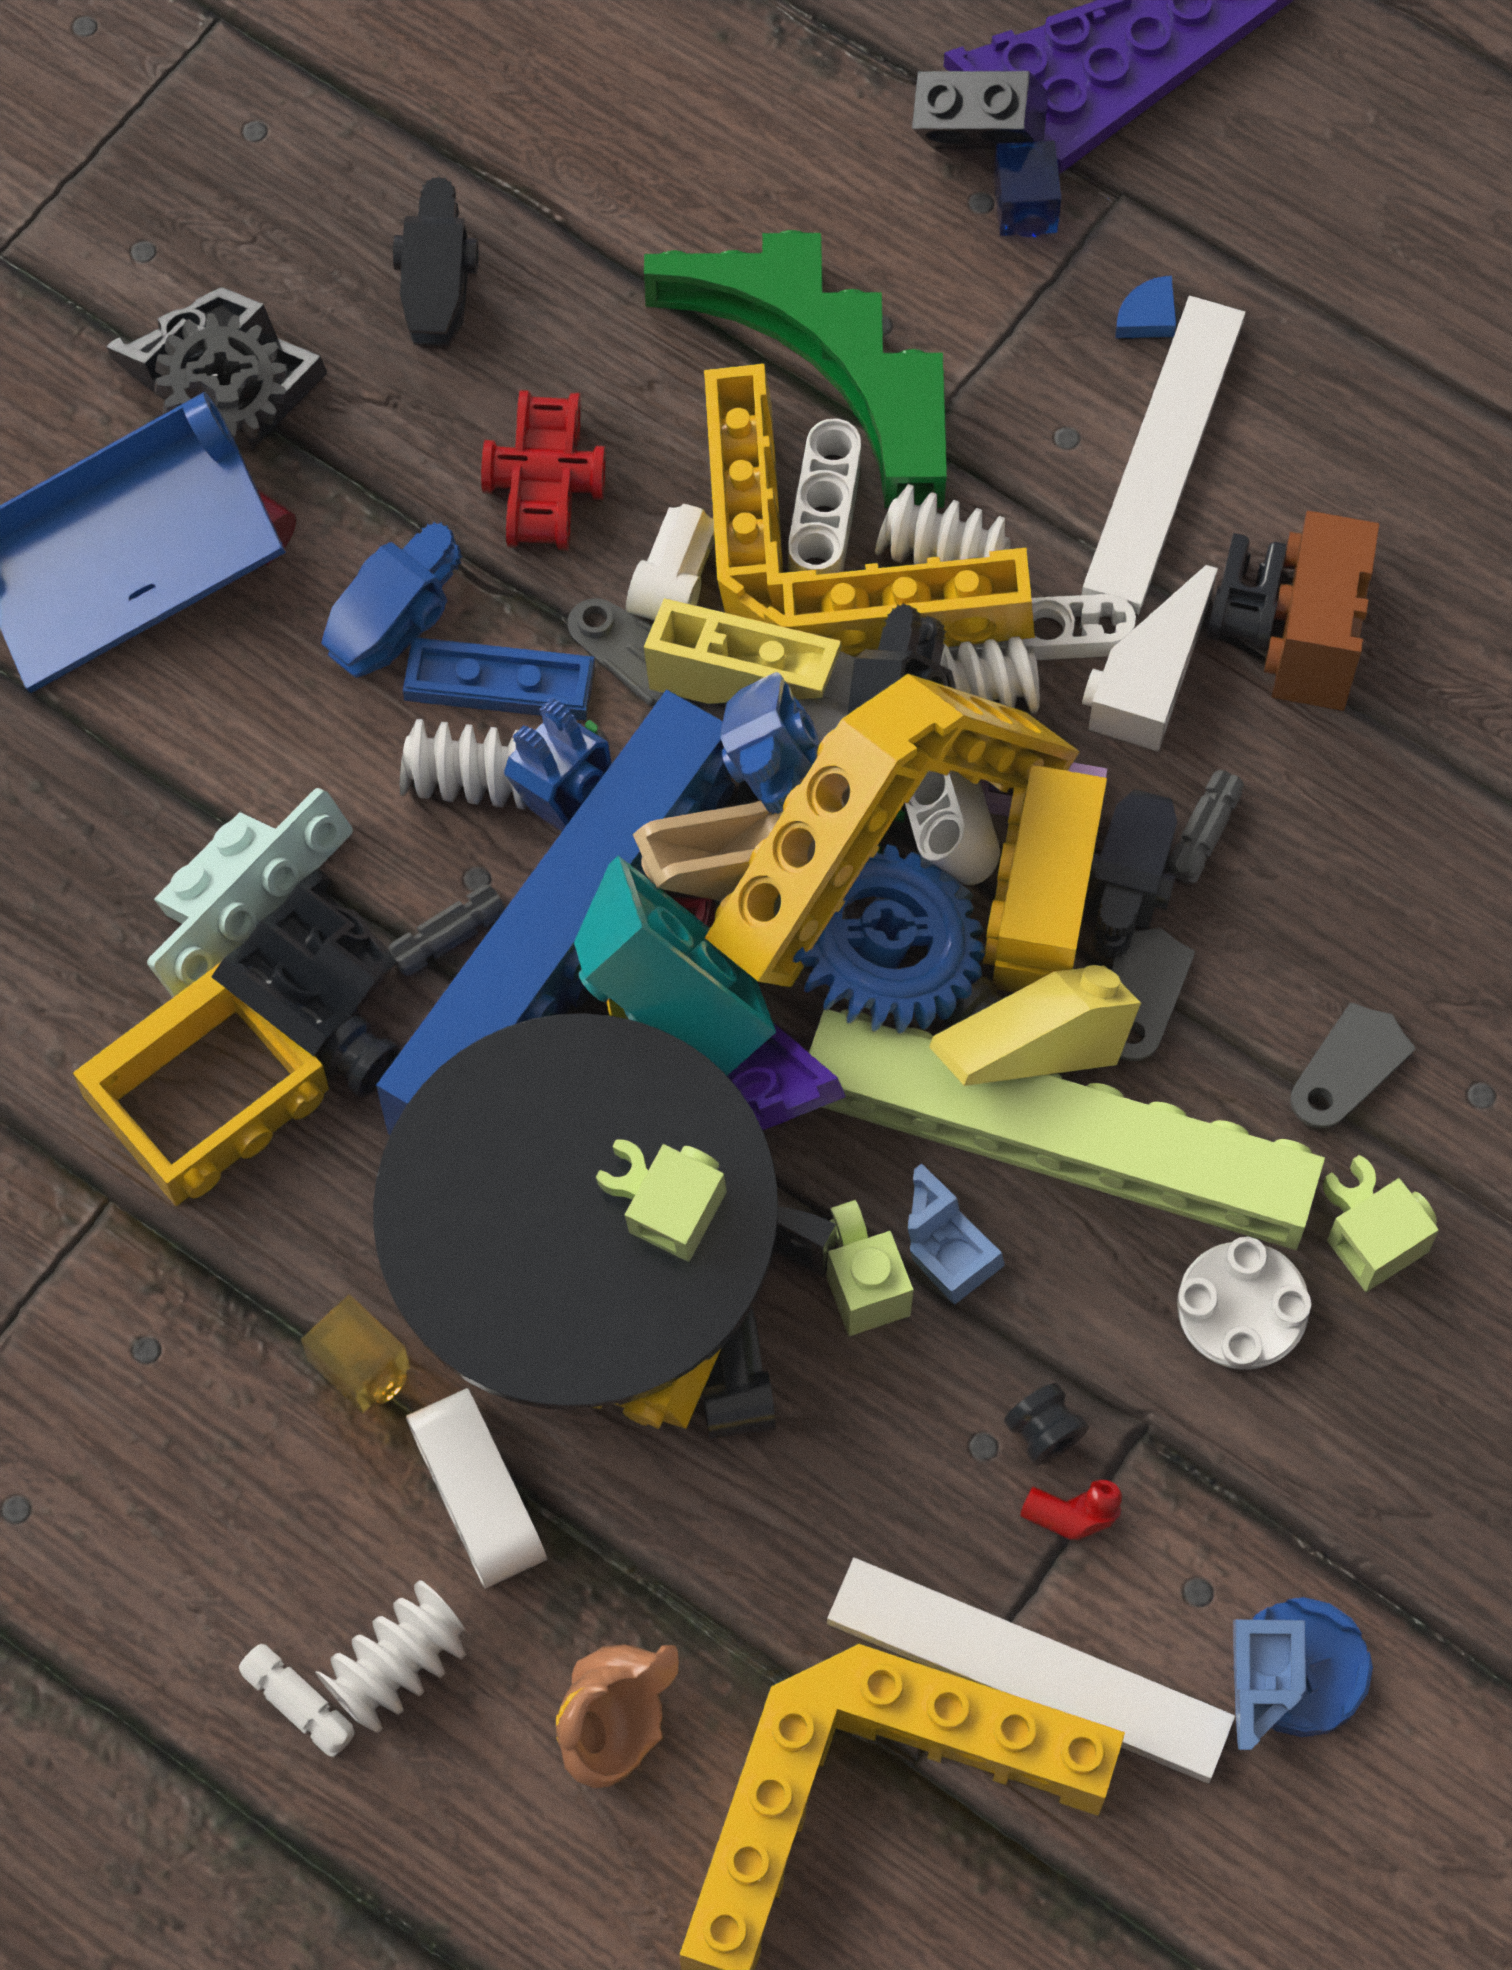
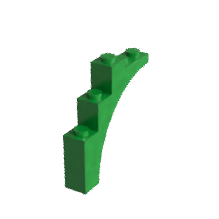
[644,230,947,508]

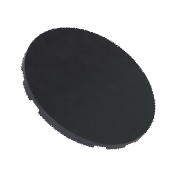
[373,1013,779,1411]

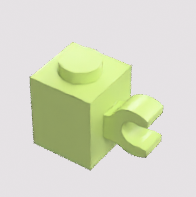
[596,1139,727,1262]
[1323,1155,1439,1292]
[827,1200,913,1336]

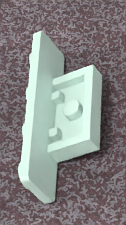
[147,788,353,998]

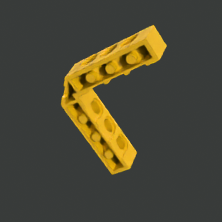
[704,364,1035,657]
[705,674,1080,987]
[680,1644,1125,1970]

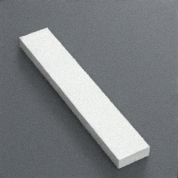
[1081,295,1245,615]
[827,1557,1235,1784]

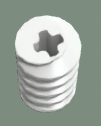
[875,484,1011,565]
[940,636,1040,714]
[400,719,527,810]
[315,1580,466,1734]

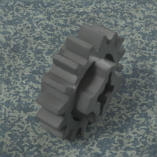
[154,313,287,441]

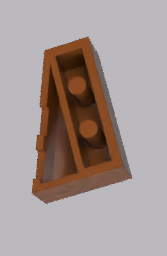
[1264,510,1379,711]

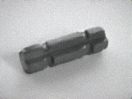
[1166,770,1244,884]
[388,885,505,976]

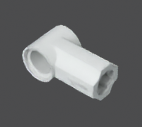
[626,504,715,621]

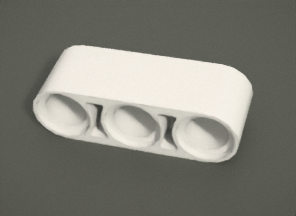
[788,419,861,575]
[905,770,1000,885]
[406,1388,547,1589]

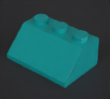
[574,855,776,1076]

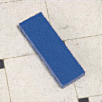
[403,637,595,721]

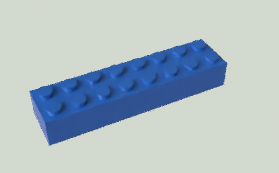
[376,689,735,1135]

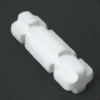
[239,1644,355,1757]

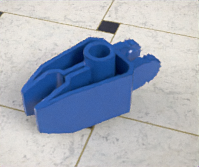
[321,522,462,678]
[720,671,819,814]
[504,698,612,832]

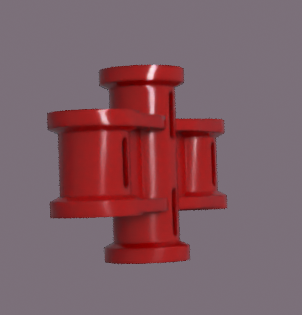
[481,390,606,551]

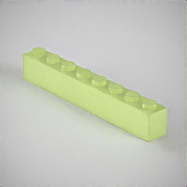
[809,1009,1325,1250]

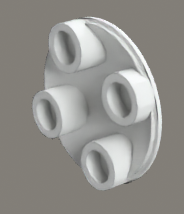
[1177,1236,1311,1369]

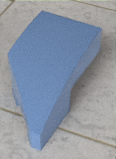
[908,1164,1004,1305]
[1233,1619,1306,1750]

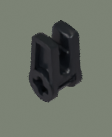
[1206,533,1287,651]

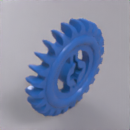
[793,845,986,1034]

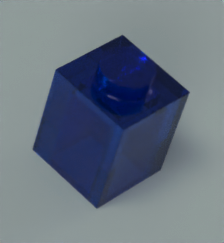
[993,141,1062,238]

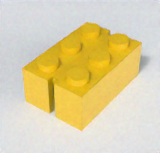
[983,765,1107,993]

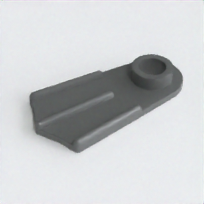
[568,598,663,706]
[1112,927,1195,1061]
[1290,1003,1415,1128]

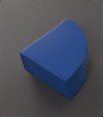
[1115,276,1176,339]

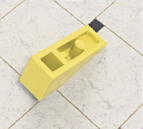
[644,598,841,704]
[929,965,1141,1086]

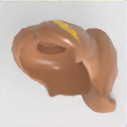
[556,1645,679,1788]

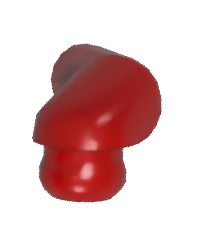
[1019,1480,1123,1540]

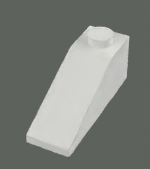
[1082,565,1218,752]

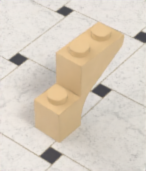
[633,777,850,901]

